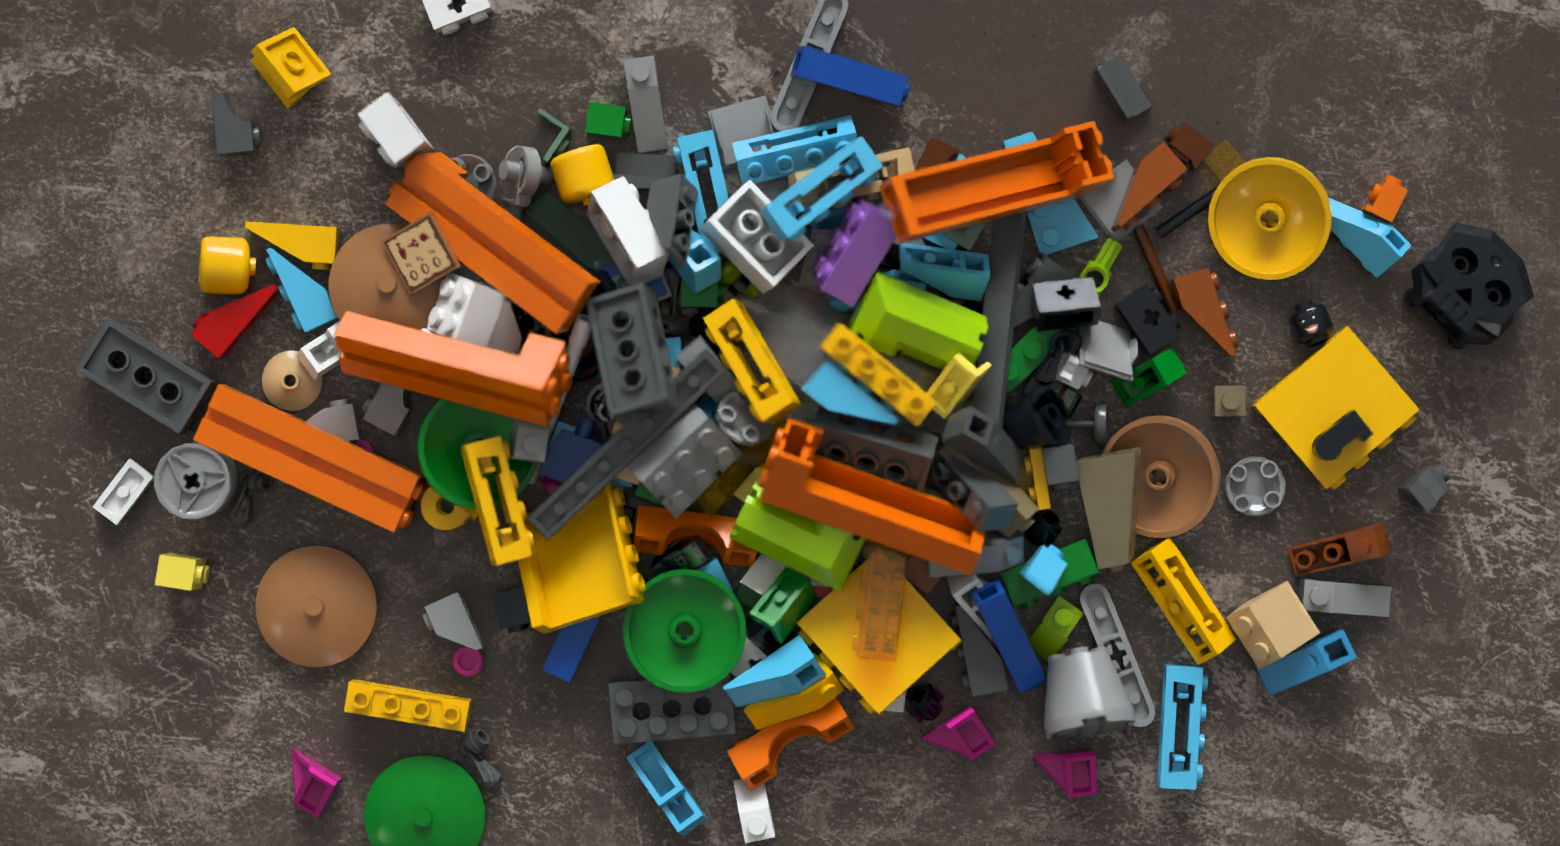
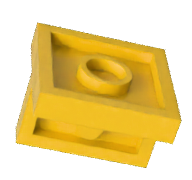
[250,27,331,108]

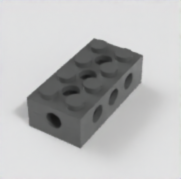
[586,282,680,424]
[75,318,218,434]
[812,405,938,492]
[608,672,736,744]

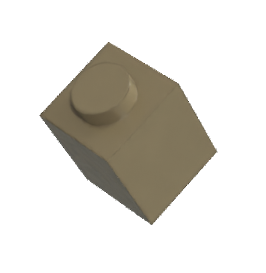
[1211,386,1246,417]

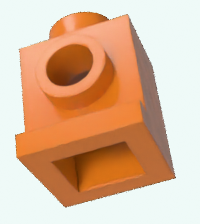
[1360,175,1408,223]

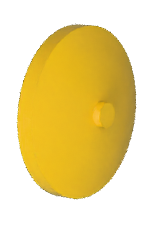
[1208,157,1332,280]

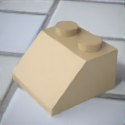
[1226,581,1320,669]

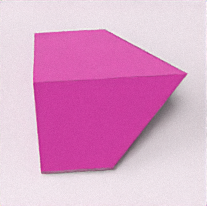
[920,705,996,761]
[291,747,343,819]
[1032,747,1098,798]

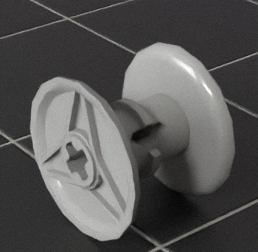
[154,442,238,519]

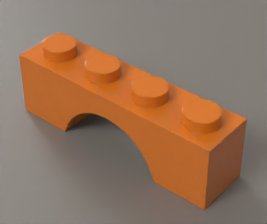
[633,505,757,567]
[727,696,855,791]

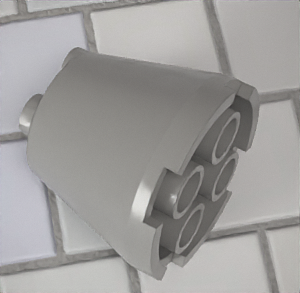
[1044,647,1136,740]

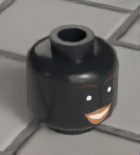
[1289,300,1334,348]

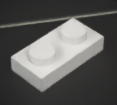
[93,458,154,525]

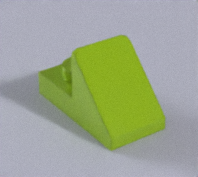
[1028,595,1084,662]

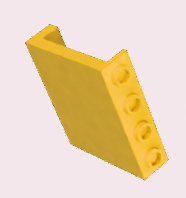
[1251,326,1420,490]
[510,482,645,634]
[797,549,962,716]

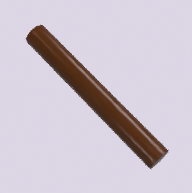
[1133,225,1180,312]

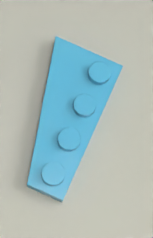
[1003,132,1099,255]

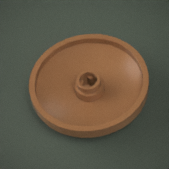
[328,224,446,331]
[1102,415,1221,538]
[255,545,378,667]

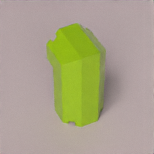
[849,270,988,370]
[729,479,866,591]

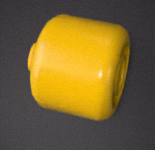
[550,144,614,206]
[199,236,256,295]

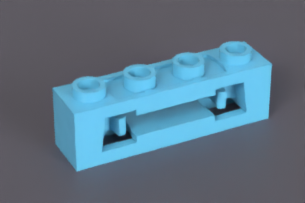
[732,115,857,185]
[673,130,729,255]
[759,136,883,241]
[1157,664,1208,790]

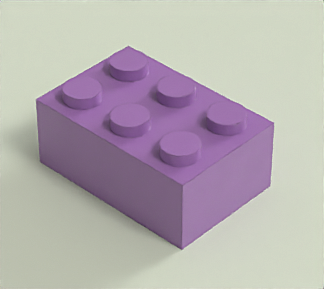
[811,195,896,307]

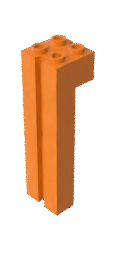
[879,121,1114,244]
[385,152,600,334]
[334,311,572,427]
[193,384,428,532]
[758,418,986,576]

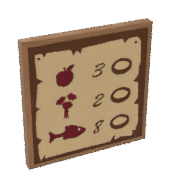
[382,212,461,295]

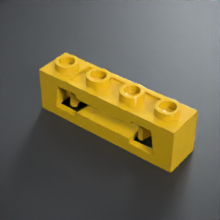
[703,298,802,425]
[818,323,937,426]
[460,436,534,566]
[1131,537,1237,665]
[344,679,473,732]

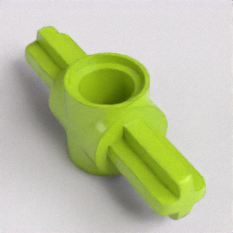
[1079,238,1122,298]

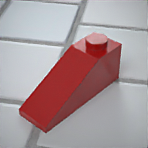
[191,285,280,359]

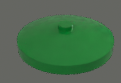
[416,399,538,509]
[623,569,746,693]
[364,754,487,846]

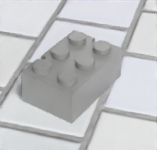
[627,403,742,518]

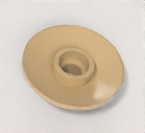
[262,350,323,411]

